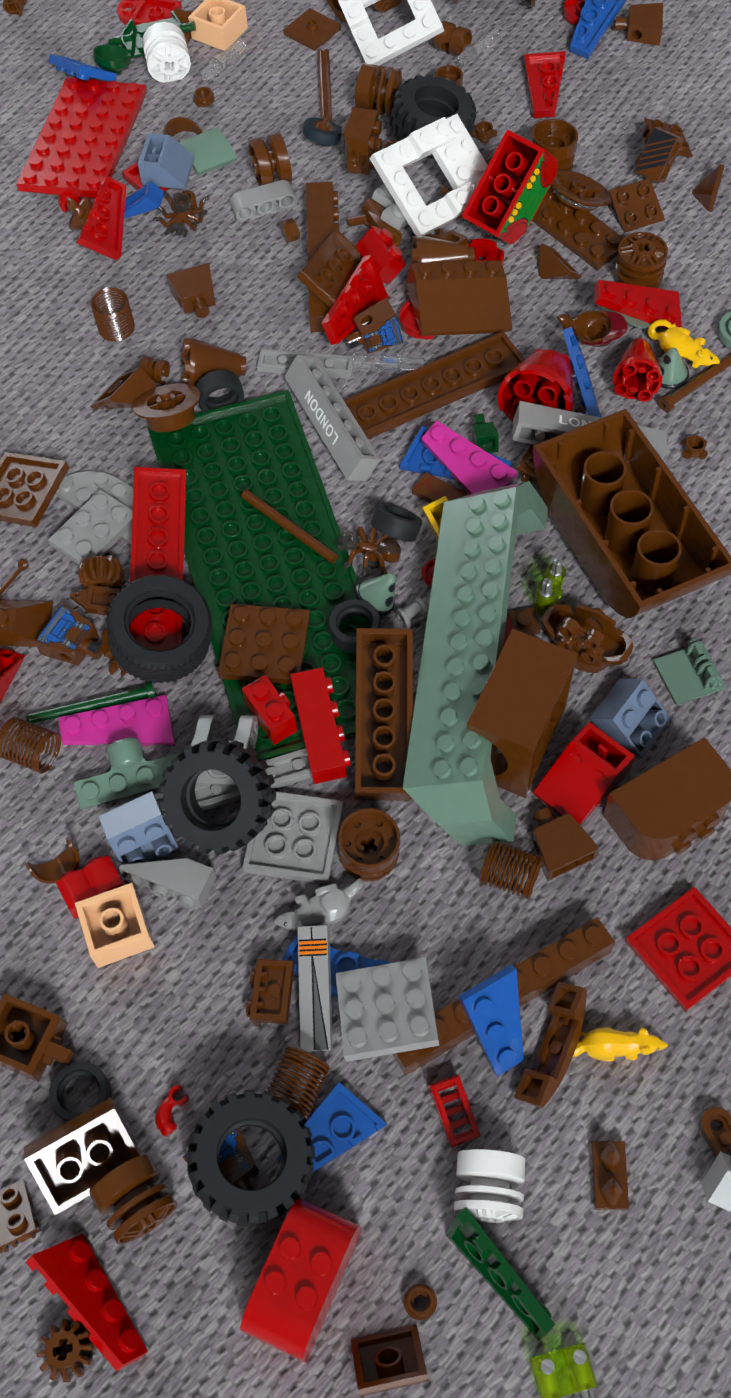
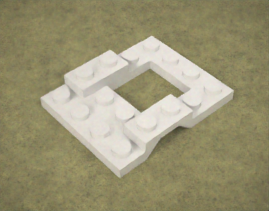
[337,0,444,66]
[369,114,488,236]

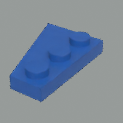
[277,1082,388,1173]

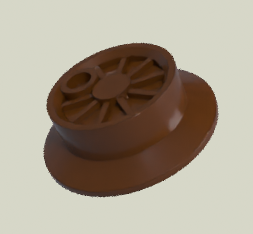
[132,383,201,432]

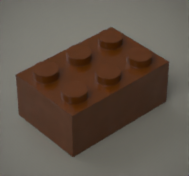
[24,1097,141,1215]

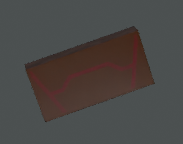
[412,472,468,503]

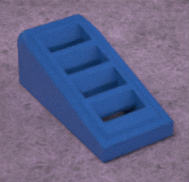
[124,181,164,218]

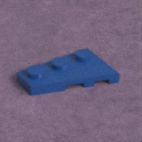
[49,54,117,81]
[458,965,524,1077]

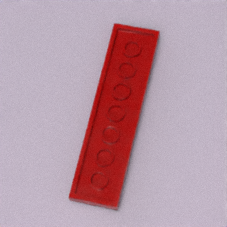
[129,467,186,651]

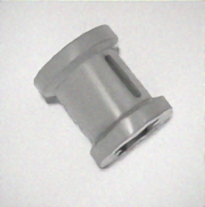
[395,598,428,629]

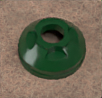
[93,44,131,74]

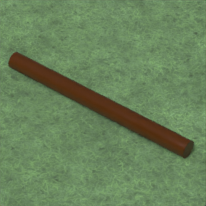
[241,489,338,564]

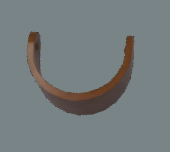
[164,117,203,137]
[25,837,80,884]

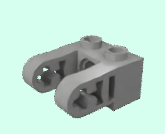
[191,715,258,785]

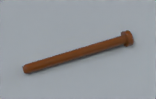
[657,354,731,413]

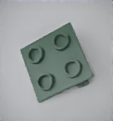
[653,638,727,706]

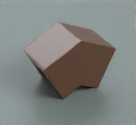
[279,218,300,243]

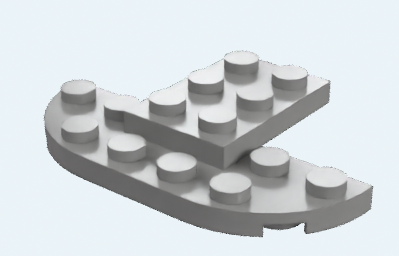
[48,471,133,566]

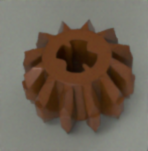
[78,554,124,589]
[36,1319,96,1383]

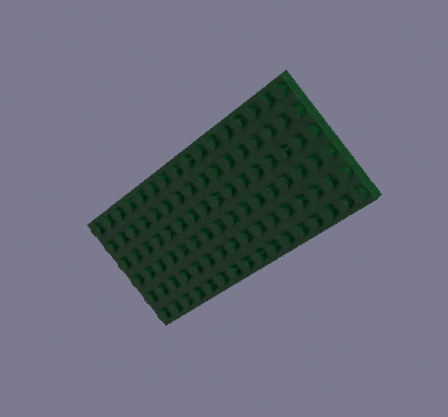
[147,389,371,762]

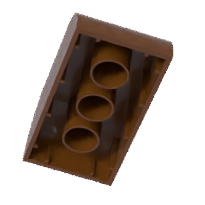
[533,409,731,618]

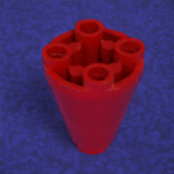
[613,338,663,402]

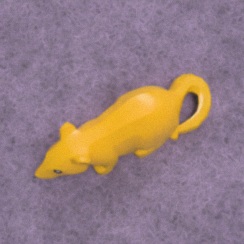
[648,319,720,369]
[573,1027,668,1061]

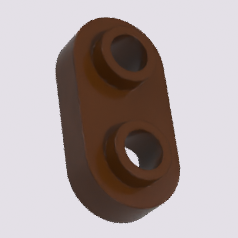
[699,1107,731,1158]

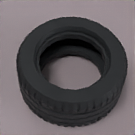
[107,575,212,683]

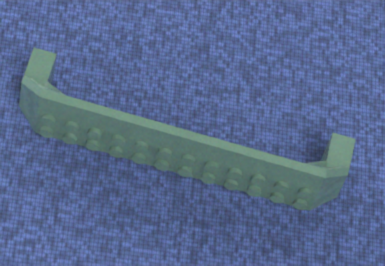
[403,481,548,845]

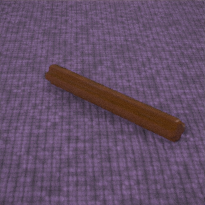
[318,49,332,122]

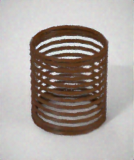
[91,287,135,342]
[0,716,61,774]
[479,839,543,900]
[267,1047,330,1120]

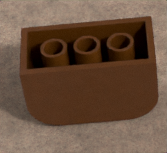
[603,737,731,860]

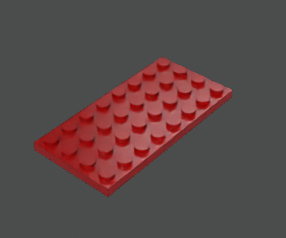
[16,77,147,198]

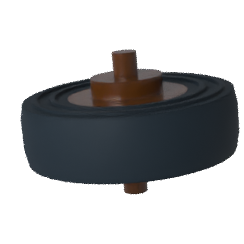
[303,117,342,146]

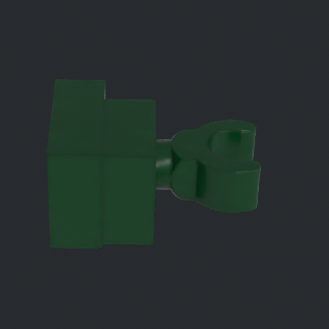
[472,413,499,453]

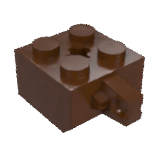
[343,107,383,175]
[0,994,75,1082]

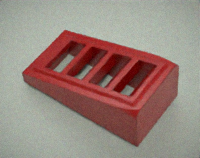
[427,1074,481,1148]

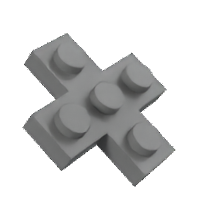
[372,184,431,234]

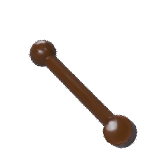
[0,559,29,599]

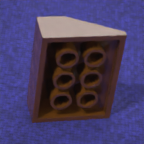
[406,260,512,336]

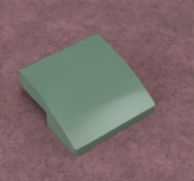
[179,127,237,176]

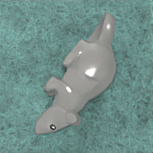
[274,878,365,932]

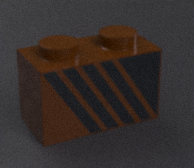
[634,127,684,183]

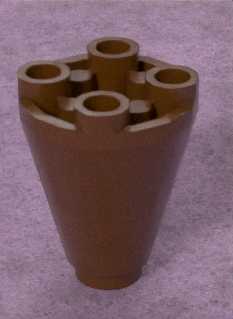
[412,236,475,263]
[180,338,246,387]

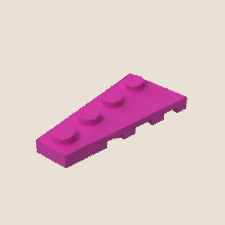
[421,420,517,495]
[58,695,175,746]

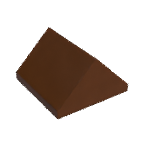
[351,1325,428,1397]

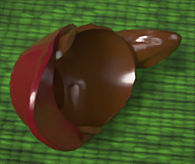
[557,310,628,347]

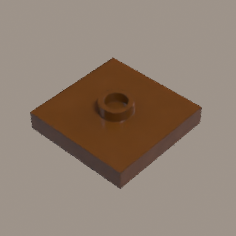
[283,8,341,51]

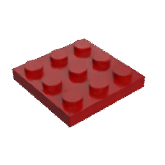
[625,887,731,1012]

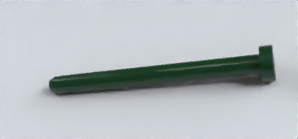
[26,681,157,723]

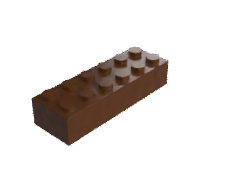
[354,628,413,801]

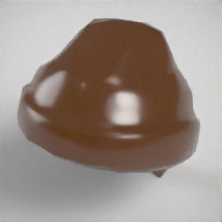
[67,196,92,231]

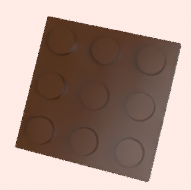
[0,452,70,527]
[218,604,311,685]

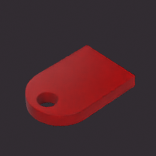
[117,0,182,25]

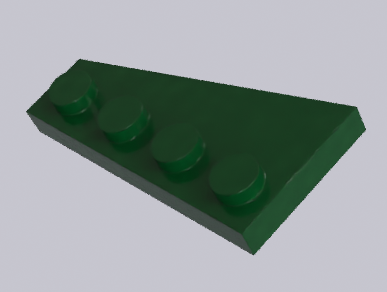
[445,1207,555,1341]

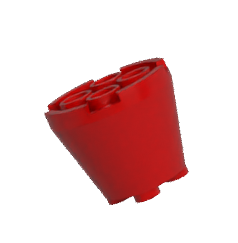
[498,349,573,426]

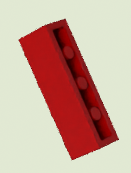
[290,667,351,784]

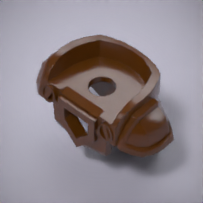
[541,604,633,673]

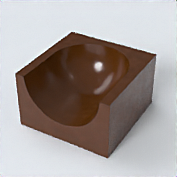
[466,629,578,798]

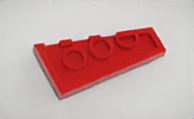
[524,51,566,118]
[76,176,126,260]
[594,280,682,330]
[25,1234,148,1372]

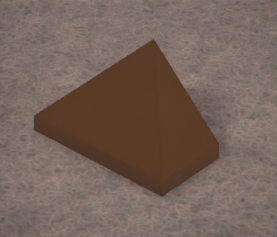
[692,164,725,212]
[539,243,582,279]

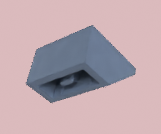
[138,133,195,189]
[590,678,671,758]
[99,791,180,865]

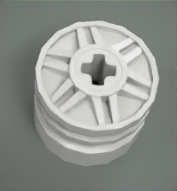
[142,22,191,83]
[454,1149,526,1223]

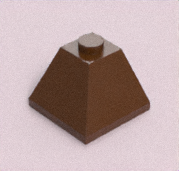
[90,366,158,409]
[0,599,53,647]

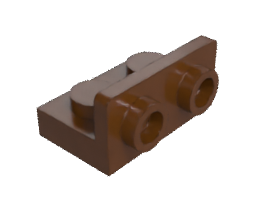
[246,959,295,1027]

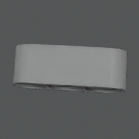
[230,180,298,222]

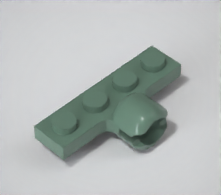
[74,738,183,810]

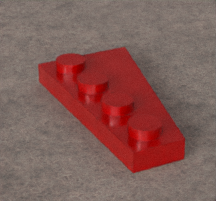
[321,255,389,345]

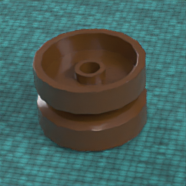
[248,132,292,186]

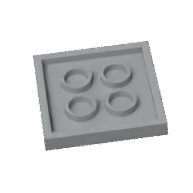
[242,792,344,885]
[336,957,440,1062]

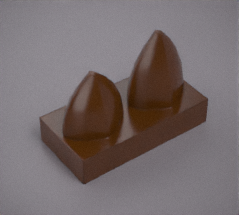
[592,1141,629,1210]

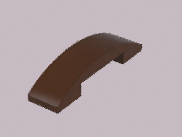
[514,981,587,1108]

